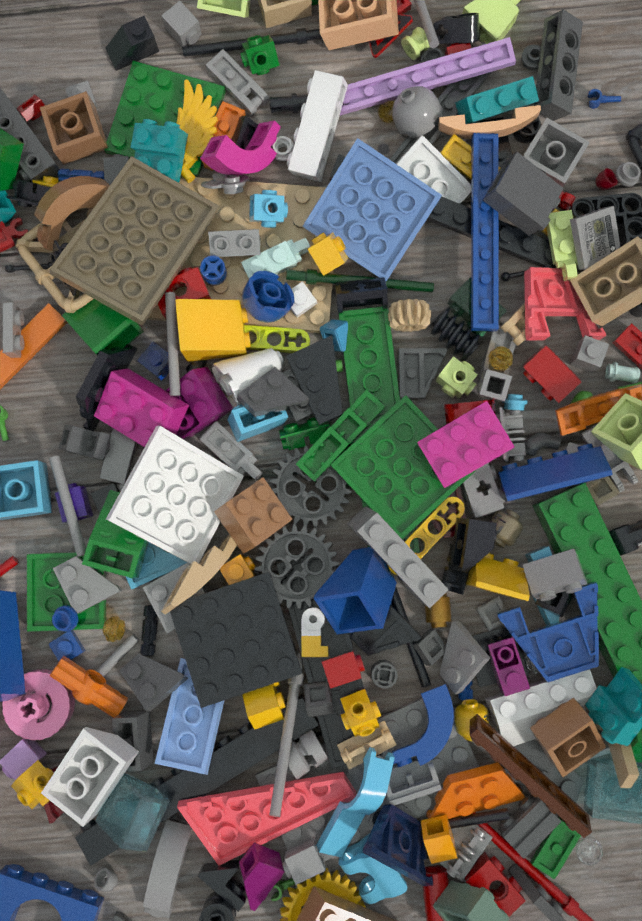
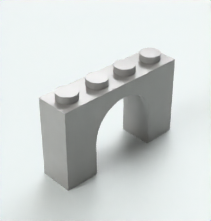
[347,506,449,608]

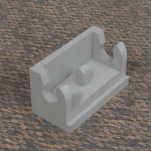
[387,760,442,806]

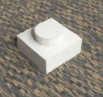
[290,281,317,318]

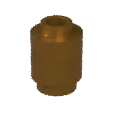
[424,592,452,628]

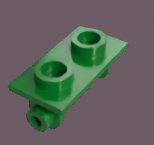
[279,417,330,451]

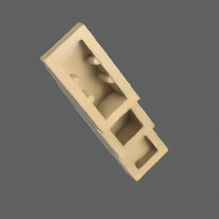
[161,534,237,615]

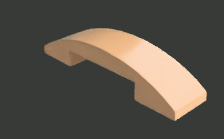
[438,105,541,140]

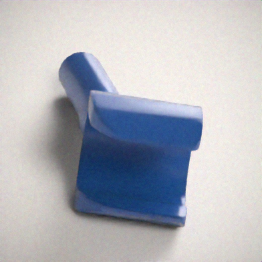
[588,89,621,109]

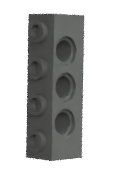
[534,9,583,121]

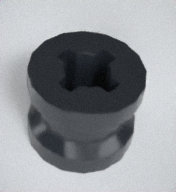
[513,117,541,144]

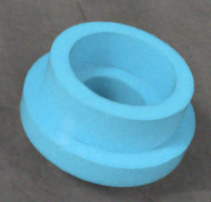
[502,394,528,410]

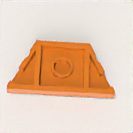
[426,763,525,819]

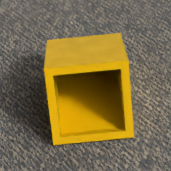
[175,299,251,362]

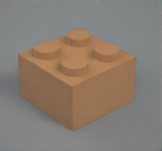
[40,91,108,165]
[214,477,293,554]
[530,698,606,777]

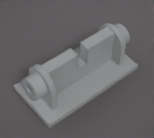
[208,229,261,257]

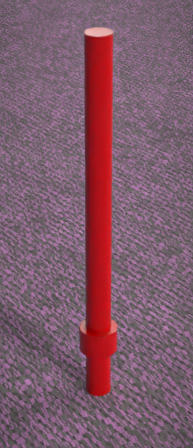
[472,812,594,921]

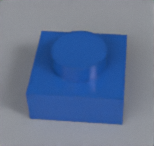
[49,630,86,661]

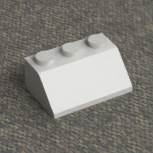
[41,727,139,827]

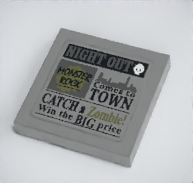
[570,206,620,270]

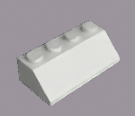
[485,669,597,746]

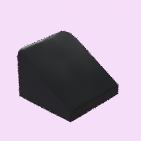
[535,591,573,618]

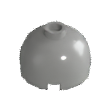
[392,86,443,138]

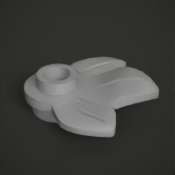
[201,172,249,194]

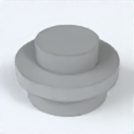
[615,162,641,187]

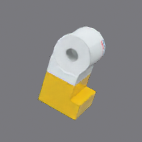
[301,608,329,657]

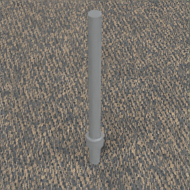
[269,653,304,817]

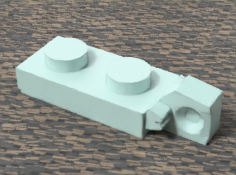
[241,238,310,279]

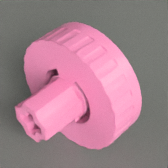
[2,669,75,740]

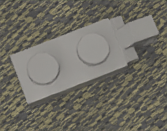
[199,421,263,480]

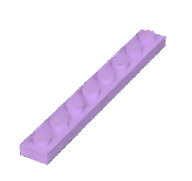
[340,37,516,116]

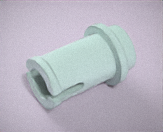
[605,362,640,383]

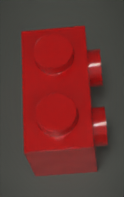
[523,344,582,403]

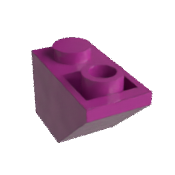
[488,637,530,696]
[239,843,285,911]

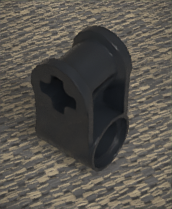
[433,13,480,44]

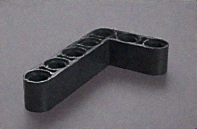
[569,193,642,317]

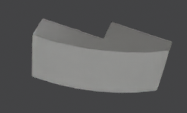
[100,428,137,484]

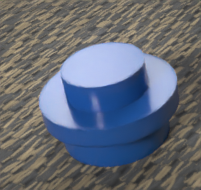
[52,605,78,632]

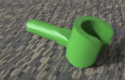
[0,405,9,442]
[271,878,295,901]

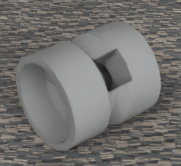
[288,730,329,779]

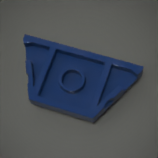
[363,804,433,886]

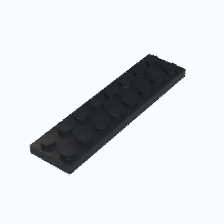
[276,554,383,769]

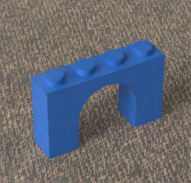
[0,864,104,921]

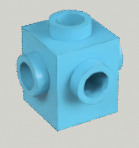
[249,190,288,228]

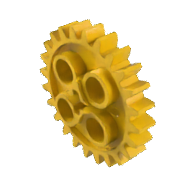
[280,868,366,921]

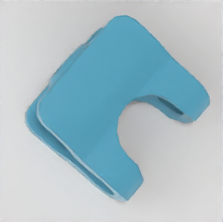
[339,834,407,904]

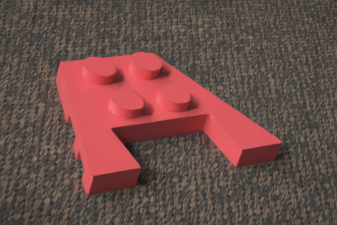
[524,267,606,340]

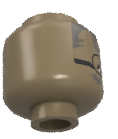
[489,509,523,548]

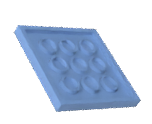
[302,138,442,281]

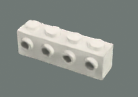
[287,70,348,182]

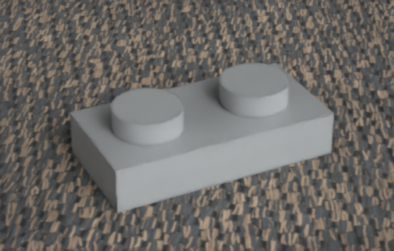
[3,302,24,358]

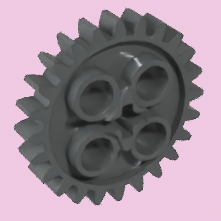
[270,446,352,528]
[255,524,339,609]

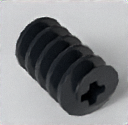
[429,307,482,361]

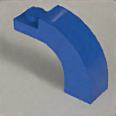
[390,684,454,768]

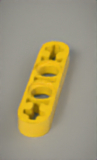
[387,497,465,575]

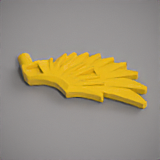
[176,79,218,183]

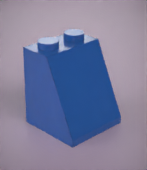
[314,547,397,634]

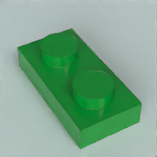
[530,816,581,880]

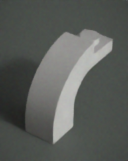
[477,325,516,402]
[143,820,192,918]

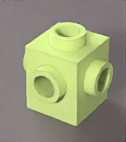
[435,356,478,398]

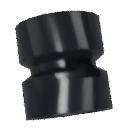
[199,892,237,921]

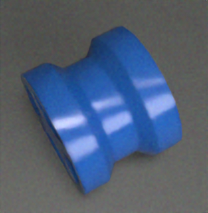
[200,255,227,286]

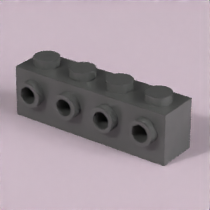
[0,87,60,187]

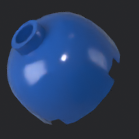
[242,271,295,323]

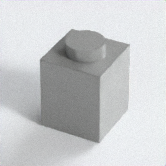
[161,1,202,47]
[569,335,609,373]
[282,838,325,885]

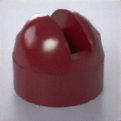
[595,168,618,191]

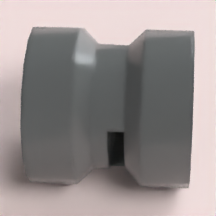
[370,660,398,689]

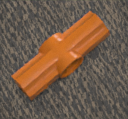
[49,656,128,718]

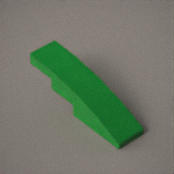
[296,389,385,482]

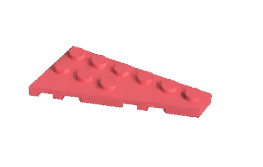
[177,772,357,866]

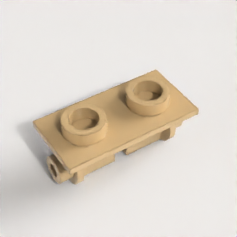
[337,720,396,770]

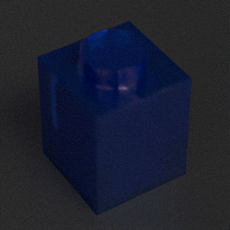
[137,341,169,382]

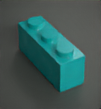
[455,76,539,124]

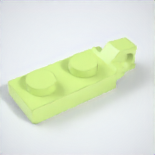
[546,210,578,281]

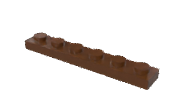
[470,714,592,838]

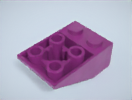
[165,367,233,441]

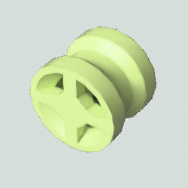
[401,27,430,60]

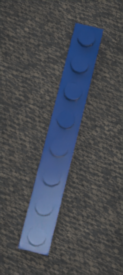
[471,133,499,331]

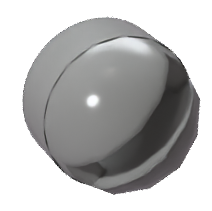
[94,868,118,892]

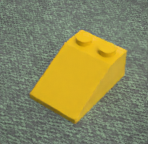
[466,553,530,601]

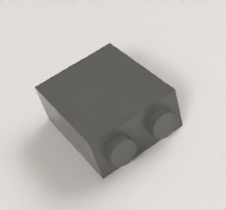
[483,152,564,236]

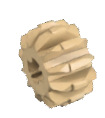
[388,299,431,332]

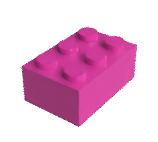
[94,368,189,447]
[417,401,515,488]

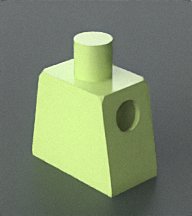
[462,0,521,44]

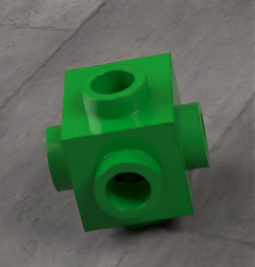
[240,35,280,75]

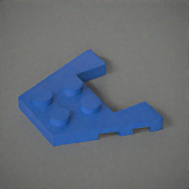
[497,582,599,682]

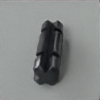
[140,605,158,656]

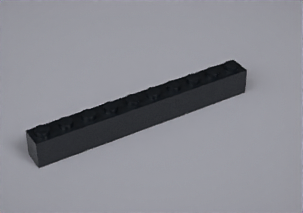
[75,694,319,866]

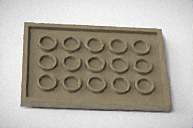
[49,156,219,326]

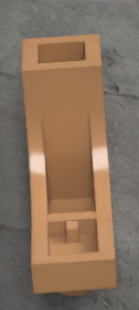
[34,176,110,251]

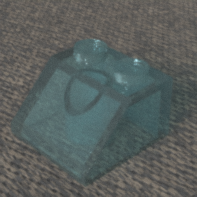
[96,773,170,852]

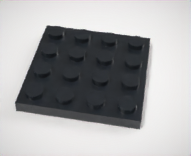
[170,572,303,708]

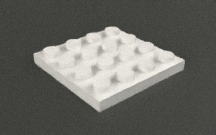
[106,426,244,564]

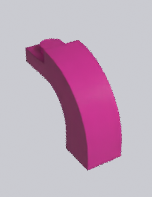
[200,120,281,175]

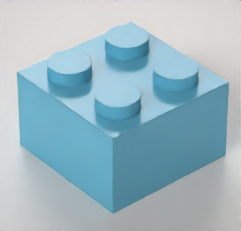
[0,460,52,520]

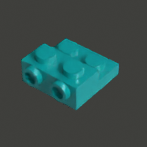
[131,119,188,183]
[585,667,642,746]

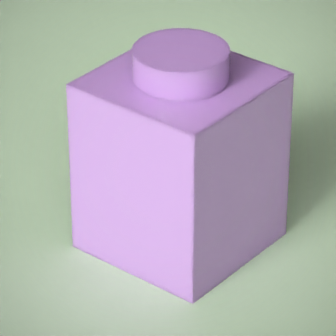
[0,739,47,780]

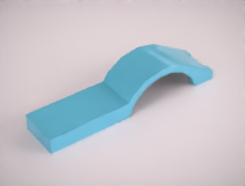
[316,747,395,857]

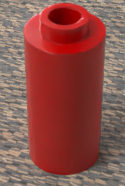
[422,865,449,921]

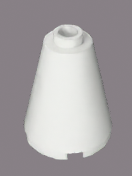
[212,348,284,408]

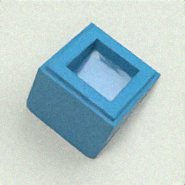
[320,320,348,352]

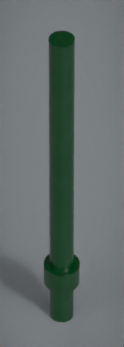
[286,269,434,293]

